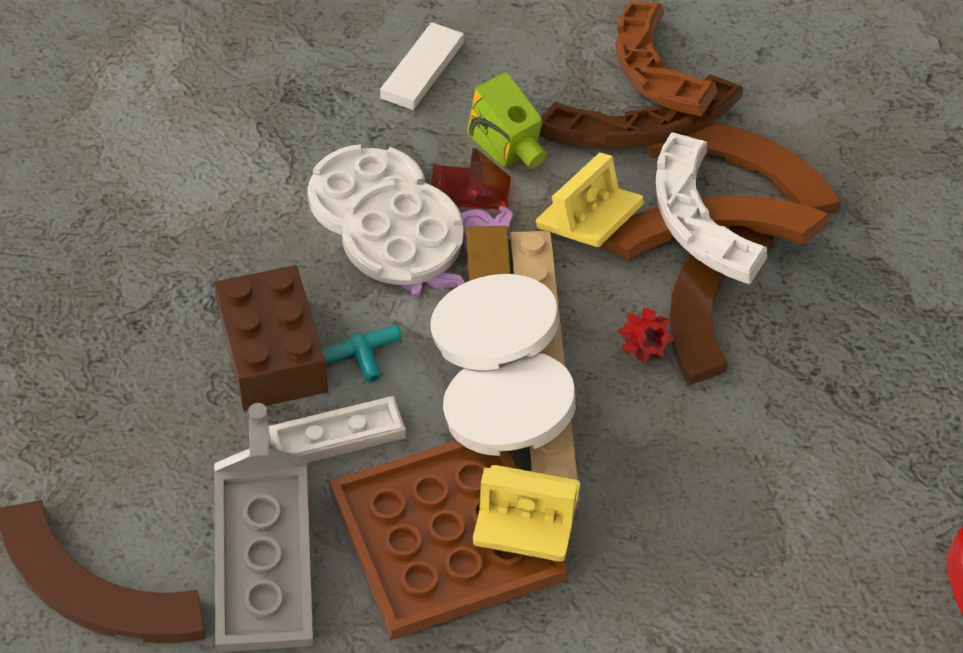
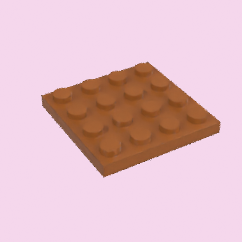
[329,441,568,640]

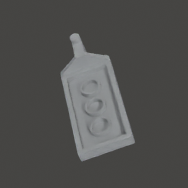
[214,403,314,652]

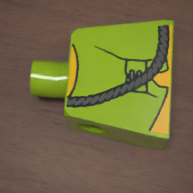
[467,72,547,169]

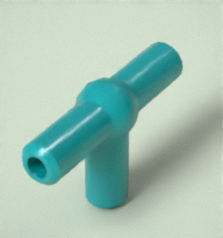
[322,324,402,382]

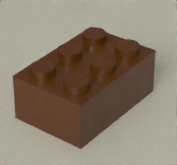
[214,265,328,411]

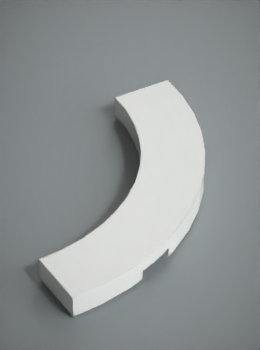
[656,132,767,284]

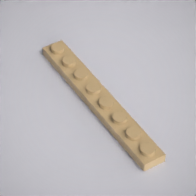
[510,231,580,510]

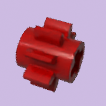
[617,307,674,363]

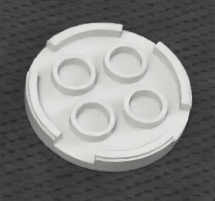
[308,144,425,235]
[342,179,463,285]
[430,274,559,370]
[443,353,576,456]

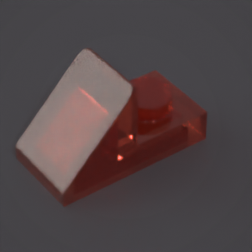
[430,148,511,210]

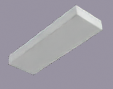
[380,22,464,110]
[269,396,406,463]

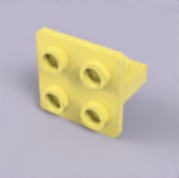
[535,153,644,247]
[473,465,580,562]

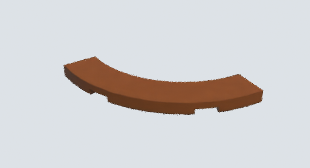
[615,0,717,116]
[646,122,841,213]
[599,195,828,261]

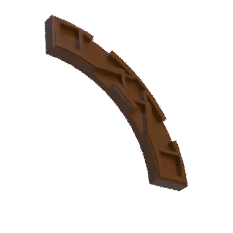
[539,74,743,148]
[669,226,775,385]
[0,500,206,643]

